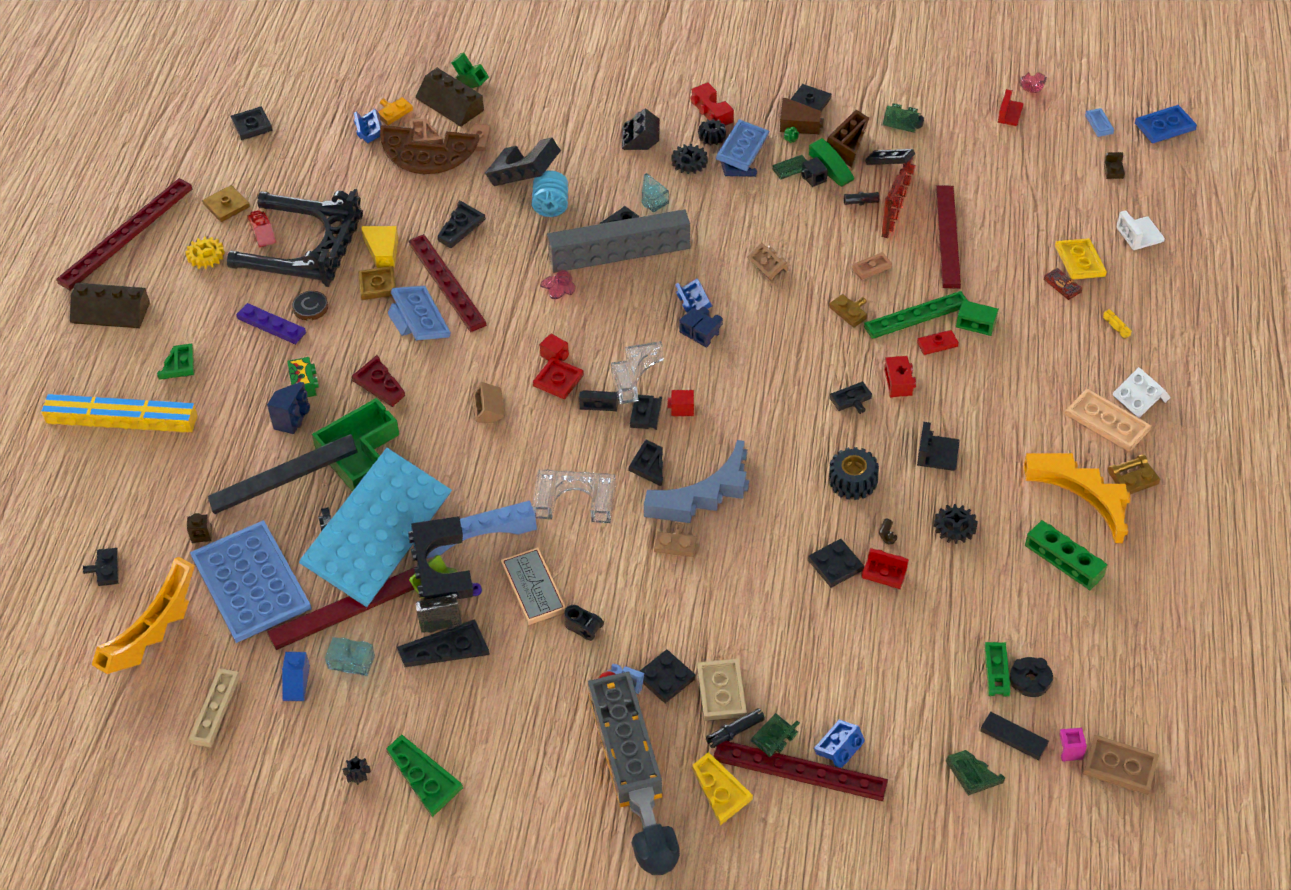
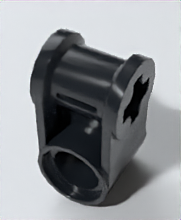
[564,605,604,641]

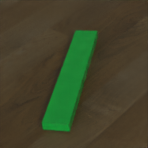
[864,291,968,339]

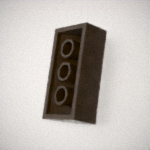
[416,67,484,127]
[70,283,150,329]

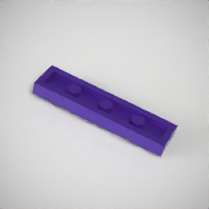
[236,303,306,345]

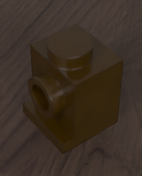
[187,513,212,543]

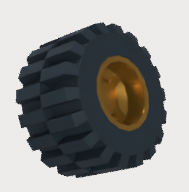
[829,447,879,500]

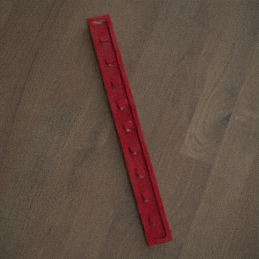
[56,178,193,291]

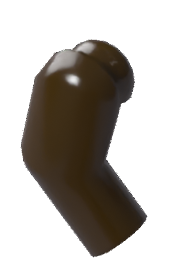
[879,518,897,545]

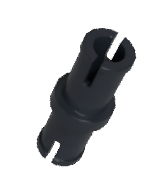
[843,192,880,205]

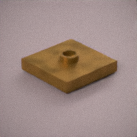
[202,185,250,222]
[358,266,396,300]

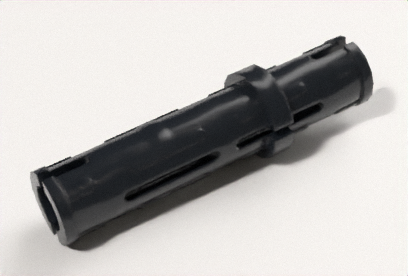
[706,708,765,748]

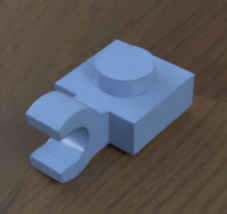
[608,664,644,694]

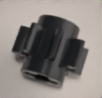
[342,756,371,785]

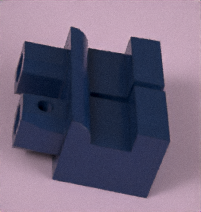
[679,306,723,348]

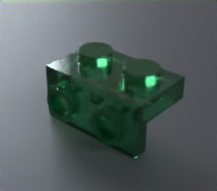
[882,103,921,133]
[750,713,800,757]

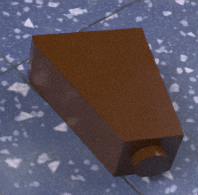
[780,98,824,135]

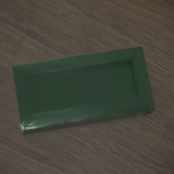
[772,155,807,180]

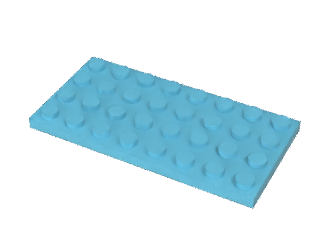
[299,448,452,607]

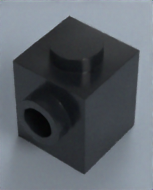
[801,157,828,187]

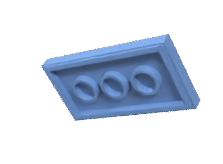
[716,119,770,171]
[391,286,451,340]

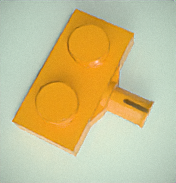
[378,97,413,126]

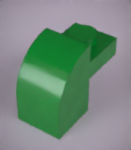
[451,52,489,88]

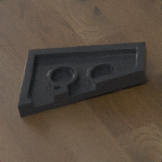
[437,200,486,248]

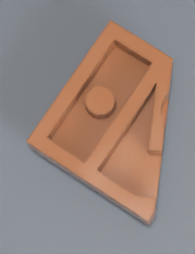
[410,118,443,144]

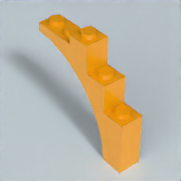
[1023,453,1131,543]
[92,557,195,674]

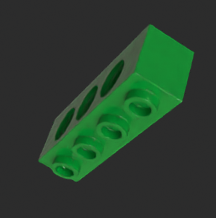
[1025,520,1108,591]

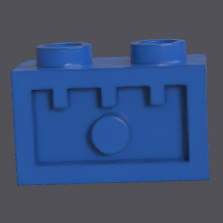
[814,719,865,768]

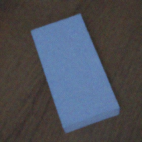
[1085,108,1114,137]

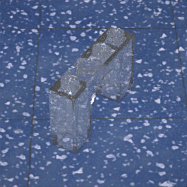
[532,469,616,523]

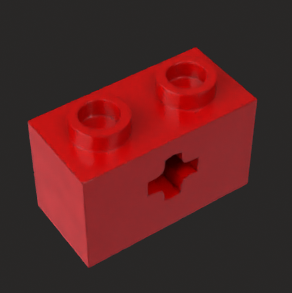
[884,356,916,398]

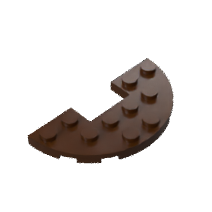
[380,125,480,174]

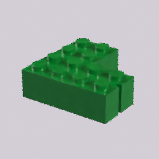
[312,398,400,492]

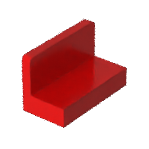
[998,89,1024,126]

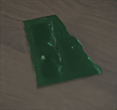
[946,750,1005,796]

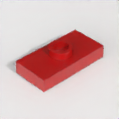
[917,330,959,355]

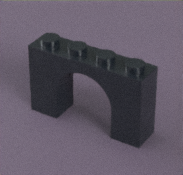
[485,137,561,186]
[408,516,473,605]

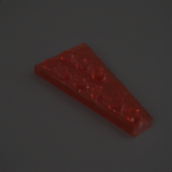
[881,157,916,238]

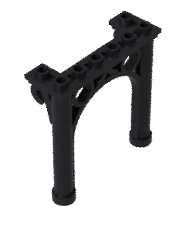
[227,189,363,287]

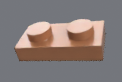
[852,252,892,280]

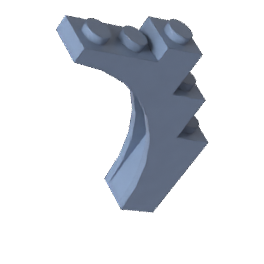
[644,440,750,523]

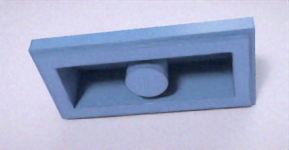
[388,303,412,336]

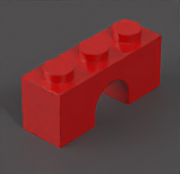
[690,82,734,126]

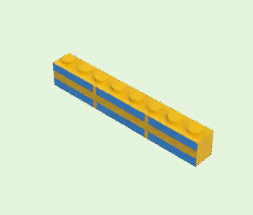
[41,394,198,433]

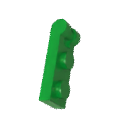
[984,642,1010,697]

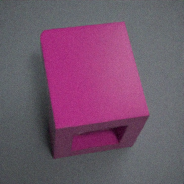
[1059,727,1087,761]

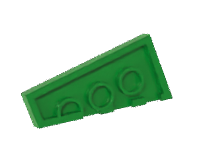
[386,734,463,817]

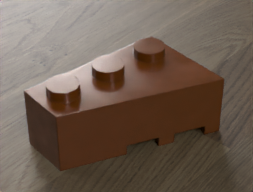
[827,110,870,168]

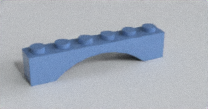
[427,501,537,559]

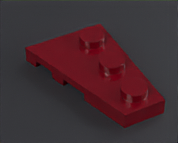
[351,355,405,407]

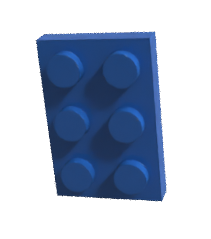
[1135,105,1197,144]

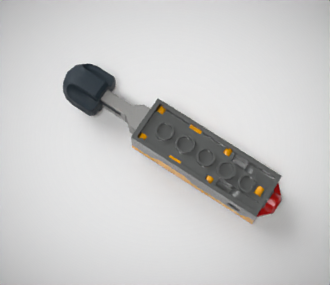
[588,671,680,875]

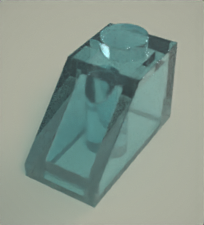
[642,173,669,212]

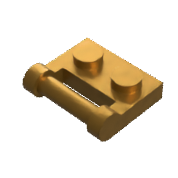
[1108,454,1161,495]

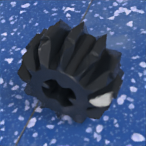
[698,119,726,146]

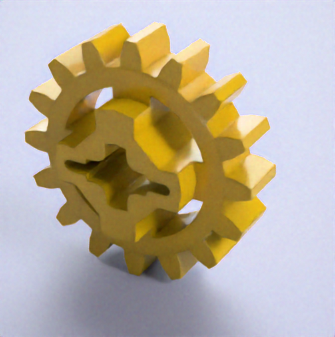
[185,236,225,269]

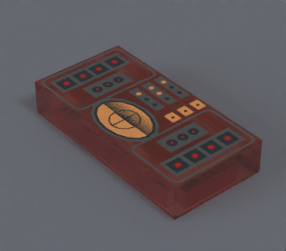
[1044,268,1082,300]

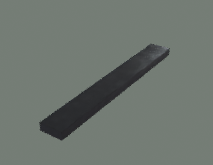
[208,434,358,514]

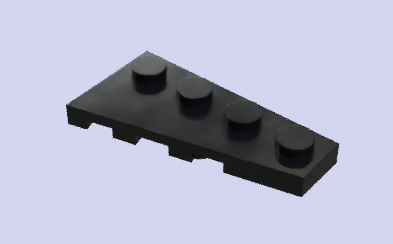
[397,619,490,667]

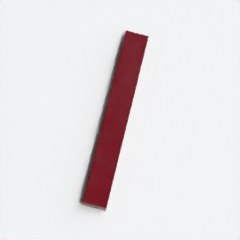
[936,185,961,289]
[408,234,487,333]
[267,566,417,650]
[713,741,888,802]

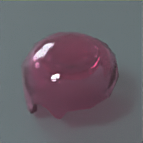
[1020,72,1047,93]

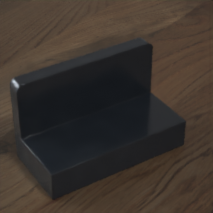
[579,390,619,412]

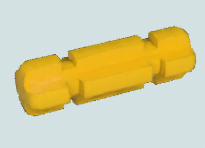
[1103,309,1132,339]

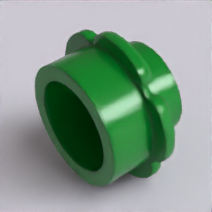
[784,127,799,143]

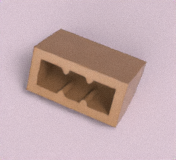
[473,382,505,423]

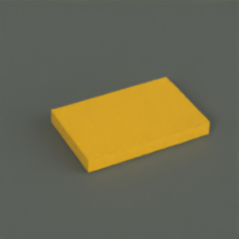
[1055,238,1107,280]

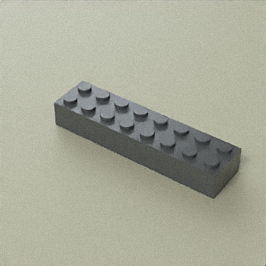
[547,209,690,273]

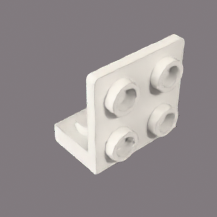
[1116,210,1165,250]
[1113,367,1171,418]

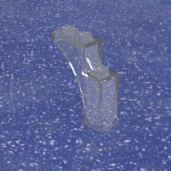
[611,341,664,404]

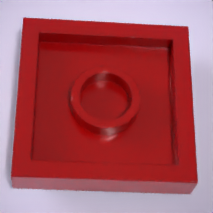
[533,357,584,400]

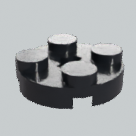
[1009,657,1053,697]

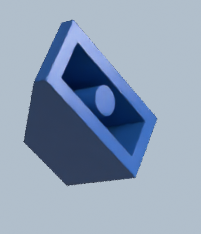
[282,652,310,701]

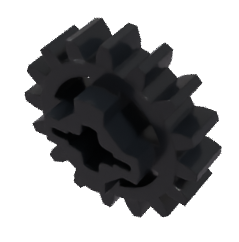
[671,144,708,174]
[934,504,978,544]

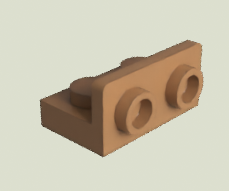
[747,243,789,281]

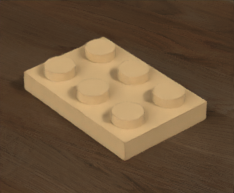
[697,659,747,721]

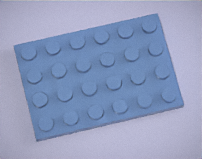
[190,520,312,643]

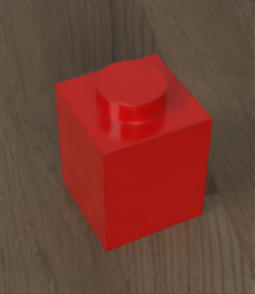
[539,333,569,361]
[668,390,694,416]

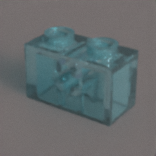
[325,637,375,676]

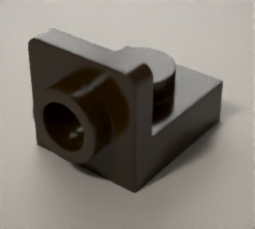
[1104,152,1125,179]

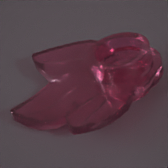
[540,270,576,299]

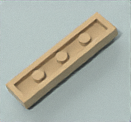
[189,668,240,747]

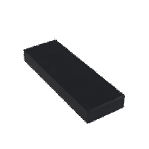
[865,149,915,165]
[980,711,1049,760]

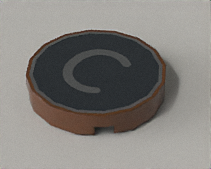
[292,291,328,321]

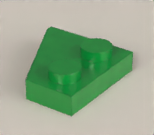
[157,343,194,380]

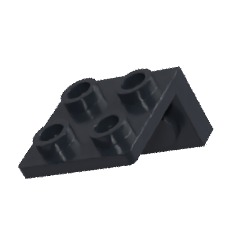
[917,422,960,471]

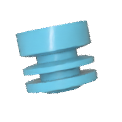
[532,170,568,217]

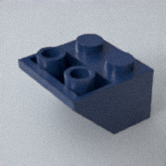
[267,382,310,434]

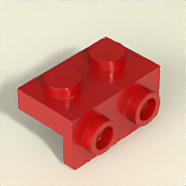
[862,548,909,590]

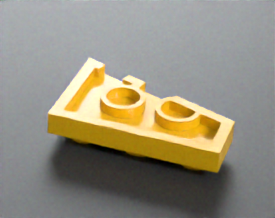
[692,752,753,826]

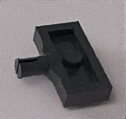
[830,381,872,414]
[83,548,119,586]

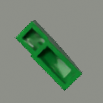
[809,138,854,187]

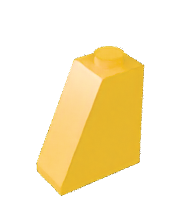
[361,226,399,268]

